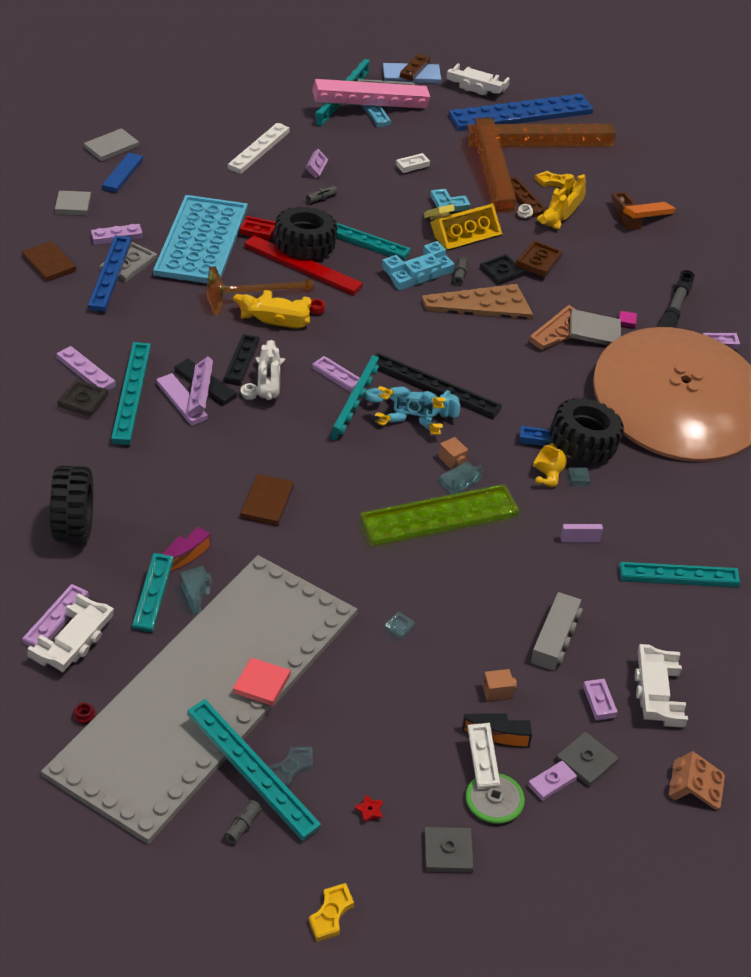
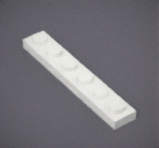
[228,123,290,174]

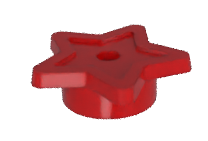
[354,795,383,822]

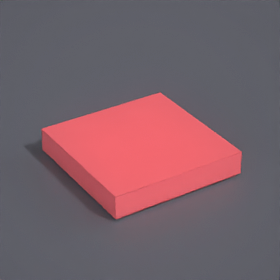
[233,657,291,706]

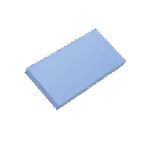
[383,63,441,84]

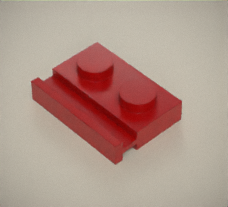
[239,216,275,240]

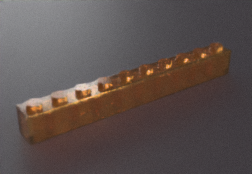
[466,124,616,147]

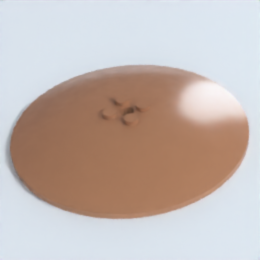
[593,327,751,462]

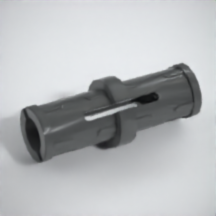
[306,185,337,204]
[453,257,468,285]
[224,800,262,844]

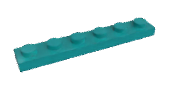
[330,355,379,441]

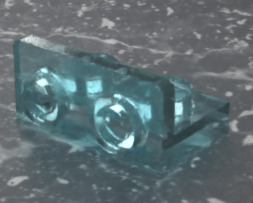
[438,461,483,495]

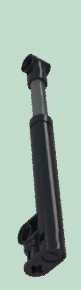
[658,270,695,328]

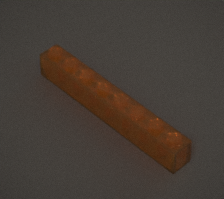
[472,117,516,212]

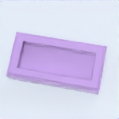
[561,524,603,542]

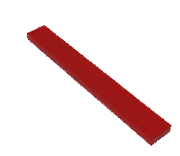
[244,235,363,296]

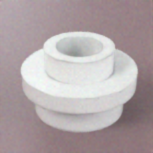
[517,204,533,218]
[241,383,258,400]

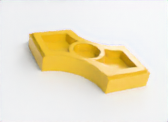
[534,171,577,189]
[309,883,354,942]

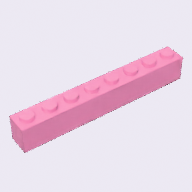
[312,79,430,109]

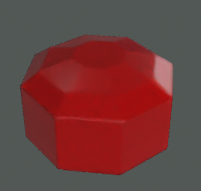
[309,299,325,315]

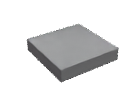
[55,191,91,216]

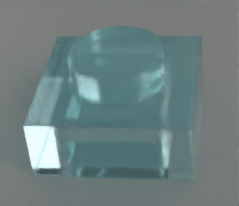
[568,468,590,486]
[385,612,415,639]

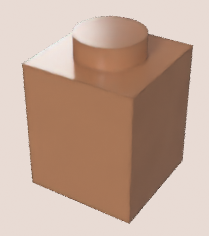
[439,437,468,470]
[482,669,517,702]

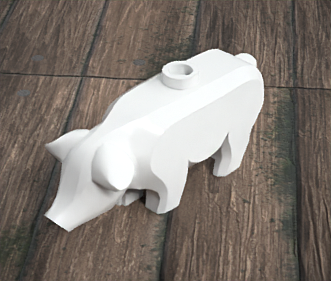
[255,340,285,400]

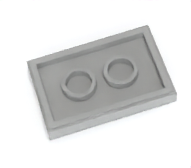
[84,128,139,161]
[99,242,158,283]
[570,309,621,346]

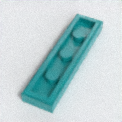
[132,553,174,633]

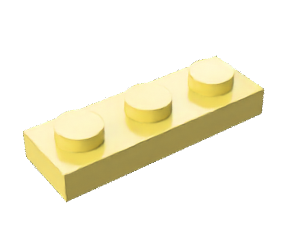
[424,204,455,220]

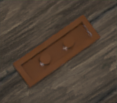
[400,54,430,81]

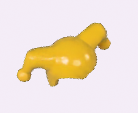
[533,443,567,487]

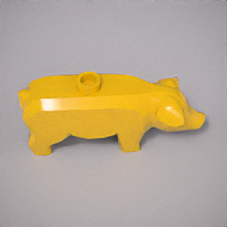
[537,174,586,229]
[233,290,311,329]

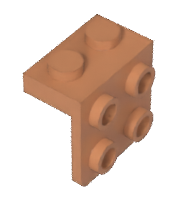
[669,751,725,810]

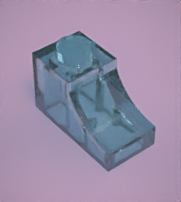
[179,566,212,615]

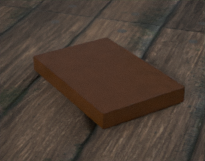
[515,240,563,277]
[22,241,76,282]
[241,474,294,526]

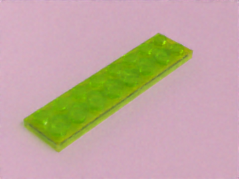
[360,484,519,546]

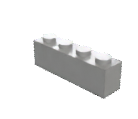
[531,592,583,671]

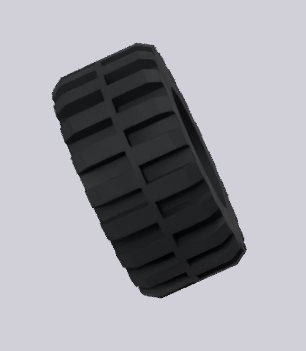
[274,206,337,260]
[549,398,624,463]
[50,465,94,543]

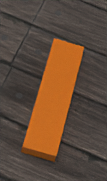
[623,202,676,218]

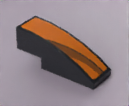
[462,713,532,748]

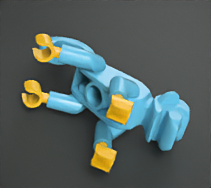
[365,386,460,435]

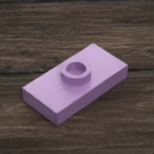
[528,760,577,801]

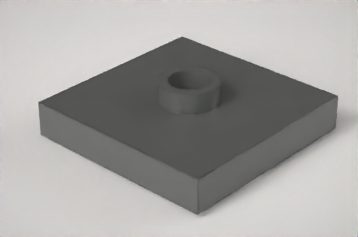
[556,731,619,787]
[424,827,473,873]

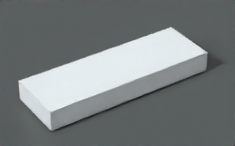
[467,723,500,790]

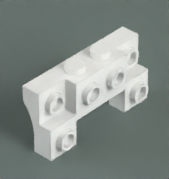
[447,63,510,95]
[27,593,114,672]
[635,644,688,727]

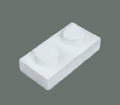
[396,153,430,173]

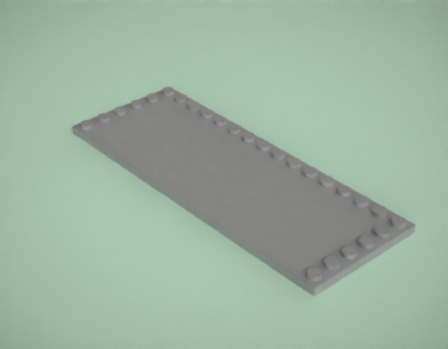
[41,555,358,845]

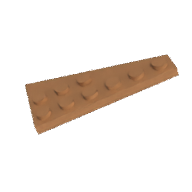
[422,284,533,320]

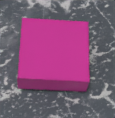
[619,311,637,328]

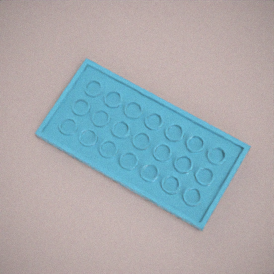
[153,195,248,285]

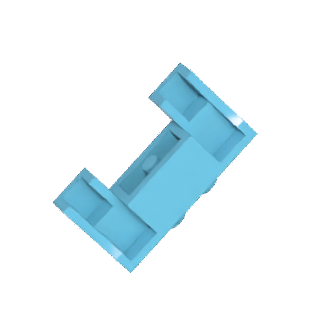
[382,241,455,291]

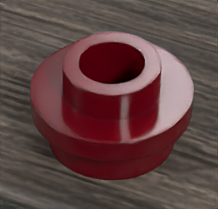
[73,702,95,724]

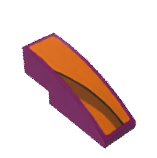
[163,527,211,573]

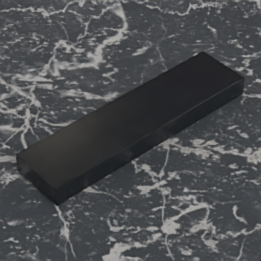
[224,334,260,386]
[174,358,237,405]

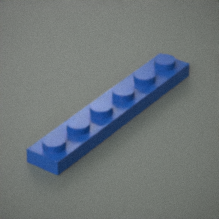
[88,235,132,312]

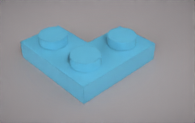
[430,189,470,212]

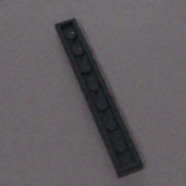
[375,353,502,419]

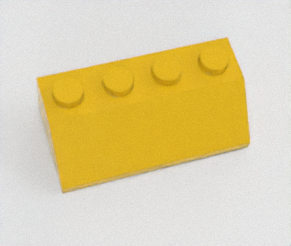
[430,203,502,250]

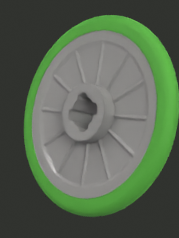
[466,773,525,824]

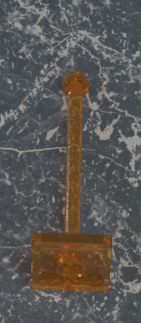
[206,266,314,315]

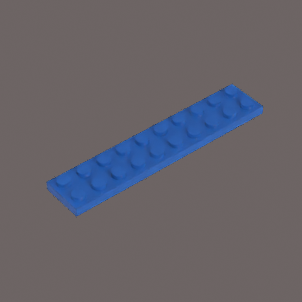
[449,93,593,131]

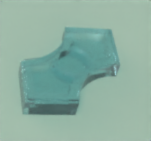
[268,747,313,789]

